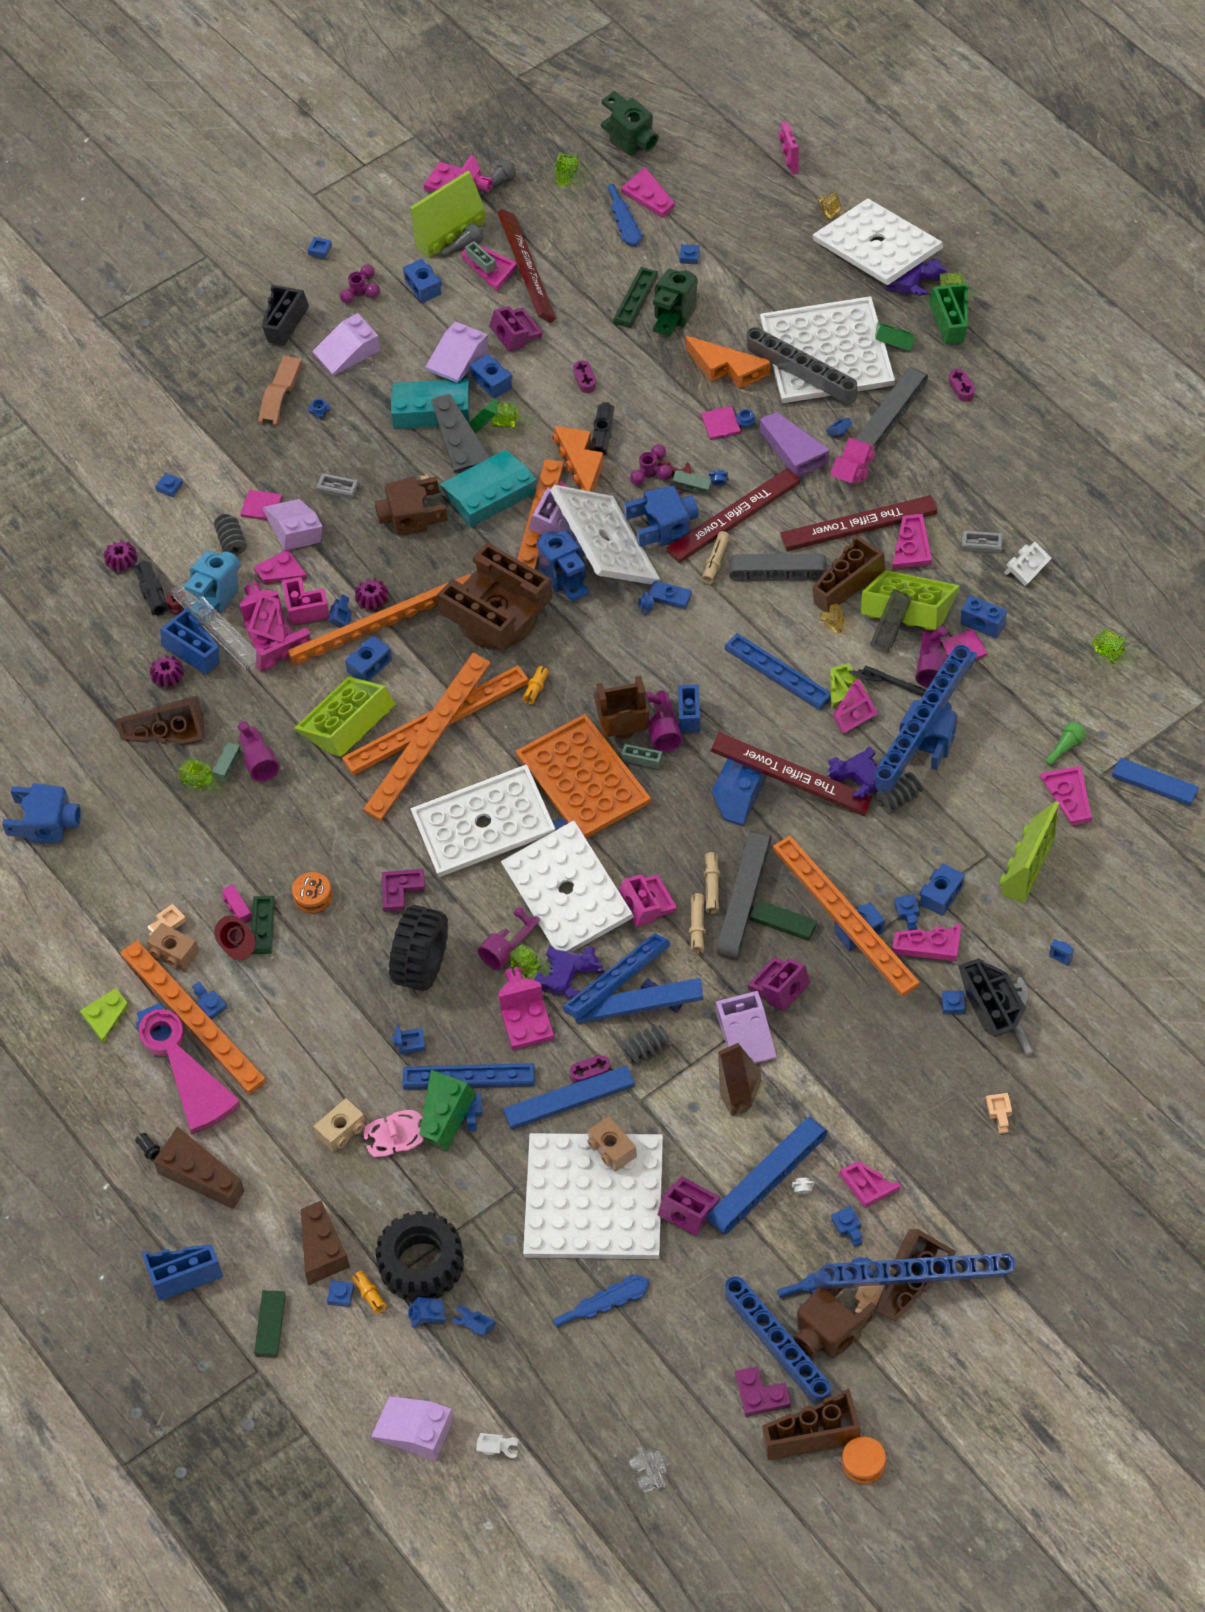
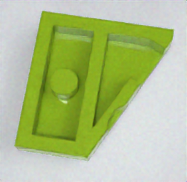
[829,663,868,708]
[80,988,129,1043]

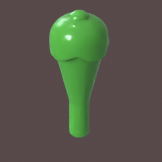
[1046,722,1086,766]

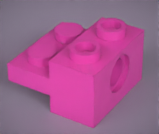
[619,874,677,927]

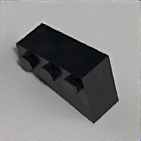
[262,285,309,346]

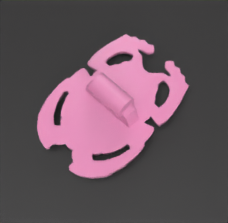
[363,1110,424,1158]

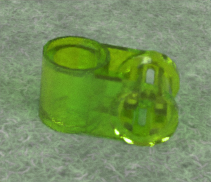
[554,152,579,186]

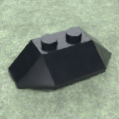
[959,958,1026,1037]

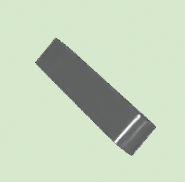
[729,554,827,581]

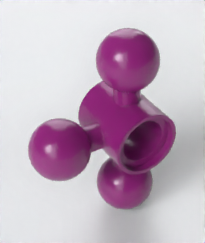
[340,264,380,304]
[630,444,672,486]

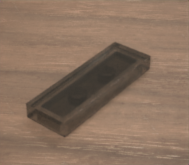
[870,589,913,653]

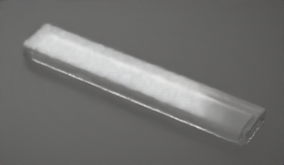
[170,580,256,671]

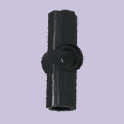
[590,402,615,456]
[135,560,168,616]

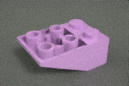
[528,487,584,552]
[716,991,777,1064]

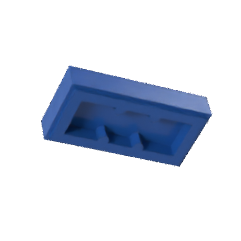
[648,581,692,609]

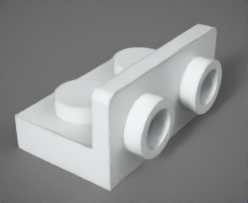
[1004,542,1051,586]

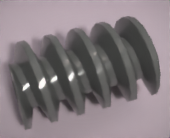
[214,514,247,555]
[877,772,923,815]
[621,1025,670,1064]

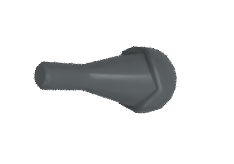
[477,160,516,195]
[441,224,484,257]

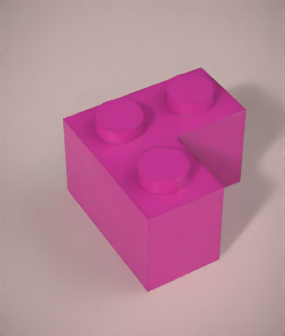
[830,438,875,483]
[282,577,329,626]

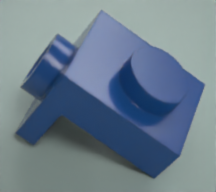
[392,1025,426,1055]
[408,1297,446,1328]

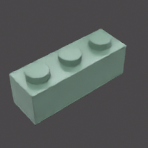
[465,241,497,274]
[672,470,711,495]
[212,742,241,782]
[621,744,663,769]

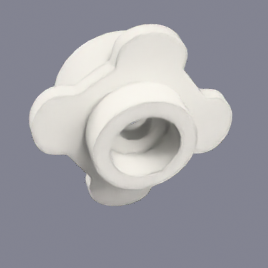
[792,1178,814,1194]

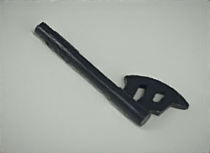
[848,665,926,696]

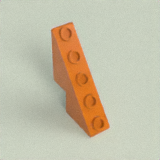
[685,336,771,389]
[552,425,604,492]

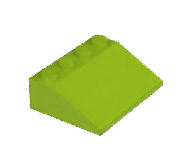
[410,171,486,258]
[861,570,960,630]
[294,676,396,757]
[999,801,1059,903]

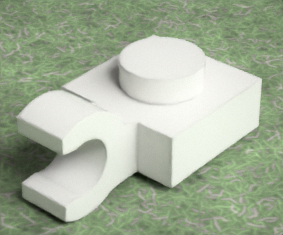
[476,1433,519,1458]

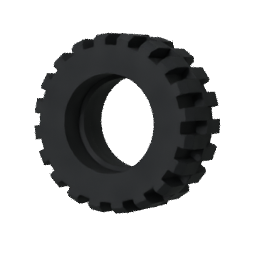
[389,905,449,991]
[375,1211,464,1302]

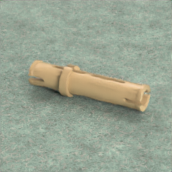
[701,531,730,584]
[704,852,720,914]
[689,893,706,954]

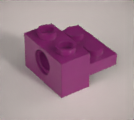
[489,306,543,351]
[747,957,810,1011]
[657,1176,720,1236]

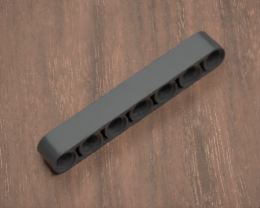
[746,327,857,403]
[855,367,928,453]
[717,831,772,958]

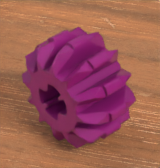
[104,539,138,574]
[355,578,388,611]
[149,655,184,689]

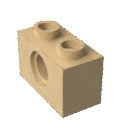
[313,1098,366,1153]

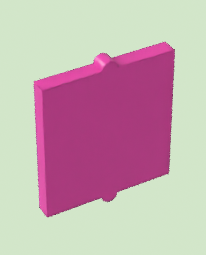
[701,406,741,440]
[241,490,282,521]
[940,629,987,660]

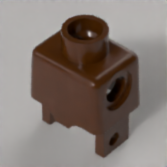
[375,476,448,535]
[594,676,650,739]
[793,1287,877,1358]

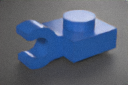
[328,594,352,628]
[894,894,920,930]
[192,982,227,1020]
[464,1093,483,1131]
[831,1206,863,1247]
[452,1305,496,1336]

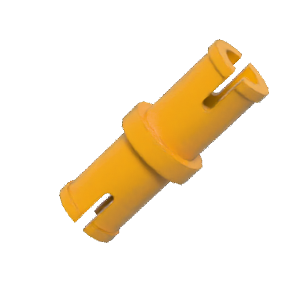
[522,666,549,704]
[352,1271,387,1314]

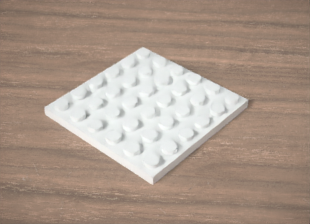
[760,296,895,403]
[523,1133,663,1259]

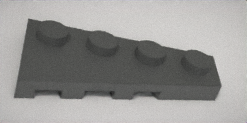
[431,394,490,472]

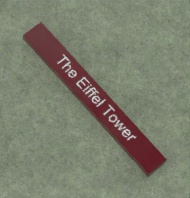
[498,209,556,323]
[666,468,800,563]
[780,495,937,551]
[710,732,873,816]

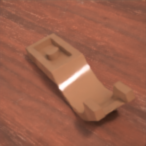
[258,356,302,427]

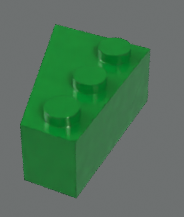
[929,283,969,344]
[419,1070,477,1152]

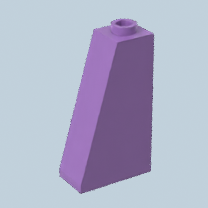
[760,412,829,477]

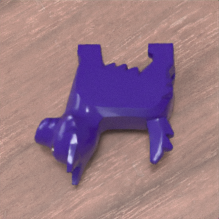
[885,258,948,296]
[826,746,887,798]
[534,946,604,999]

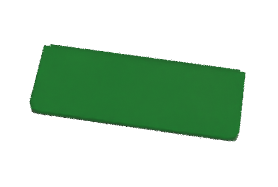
[875,322,915,350]
[469,398,498,433]

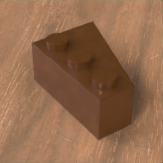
[301,1201,350,1285]

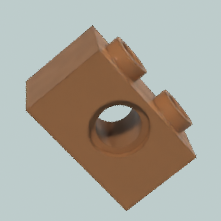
[147,923,199,970]
[587,1116,637,1172]

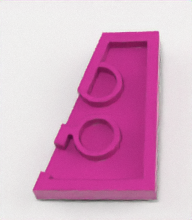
[778,122,799,174]
[461,242,518,292]
[892,514,932,569]

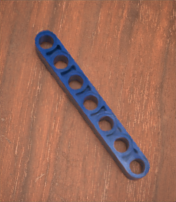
[707,1117,828,1235]
[725,1276,831,1405]

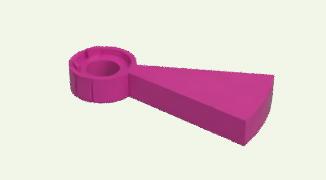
[139,1009,240,1135]

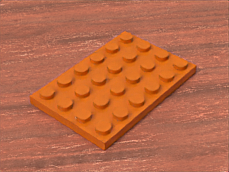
[515,714,651,839]

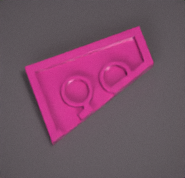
[621,167,675,218]
[256,627,310,672]
[1040,766,1092,826]
[892,924,961,962]

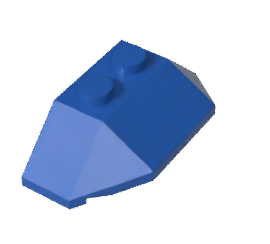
[712,759,767,826]

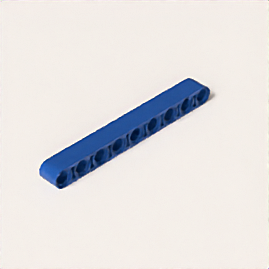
[875,645,971,792]
[813,1253,1016,1289]

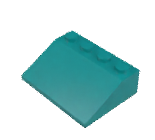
[391,378,470,429]
[440,450,537,528]

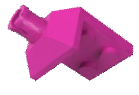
[424,155,493,193]
[240,582,292,650]
[498,967,554,1051]

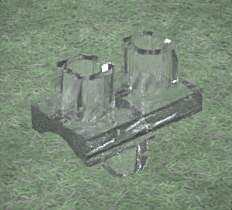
[629,1445,671,1492]

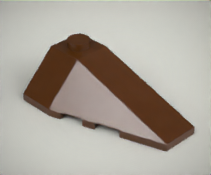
[116,696,204,744]
[718,1043,761,1116]
[876,1229,956,1322]

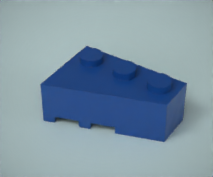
[160,608,219,674]
[141,1244,223,1301]

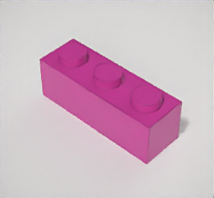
[221,884,252,923]

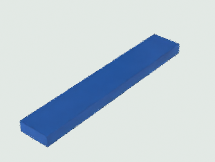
[725,633,831,711]
[562,933,671,1020]
[575,978,704,1024]
[403,1063,535,1090]
[503,1065,635,1130]

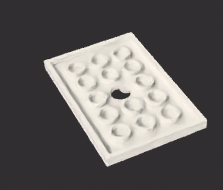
[813,198,943,285]
[550,485,660,585]
[410,764,556,878]
[501,820,634,953]

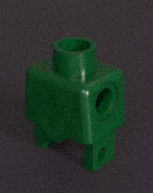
[601,91,659,155]
[653,269,698,337]

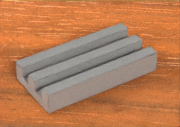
[316,473,359,499]
[962,531,1003,553]

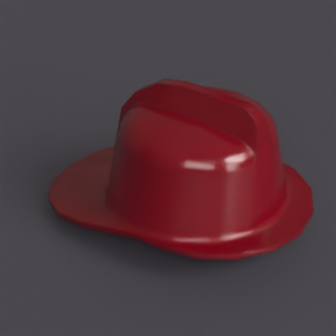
[214,915,255,961]

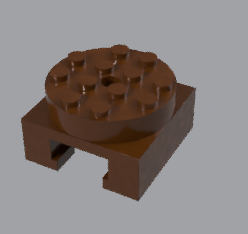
[437,542,552,651]

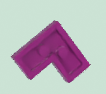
[382,869,425,912]
[735,1366,791,1417]

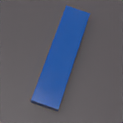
[1112,757,1199,806]

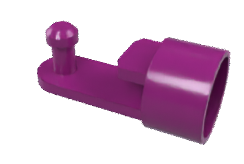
[915,626,948,688]
[646,690,683,752]
[238,721,280,782]
[477,907,540,971]

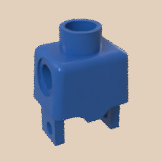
[624,486,699,547]
[537,530,589,602]
[899,700,957,771]
[2,783,81,843]

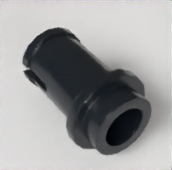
[135,1133,160,1160]

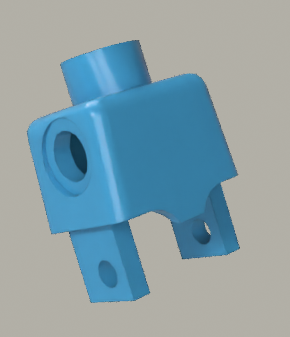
[184,551,241,622]

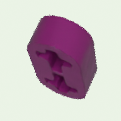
[573,360,596,393]
[949,369,975,402]
[570,1055,610,1083]

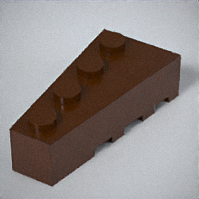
[812,535,885,613]
[154,1126,245,1209]
[762,1388,860,1460]

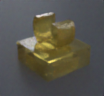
[818,191,842,218]
[820,604,845,633]

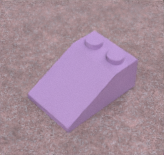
[313,313,381,376]
[425,321,488,383]
[263,499,323,551]
[371,1396,454,1461]

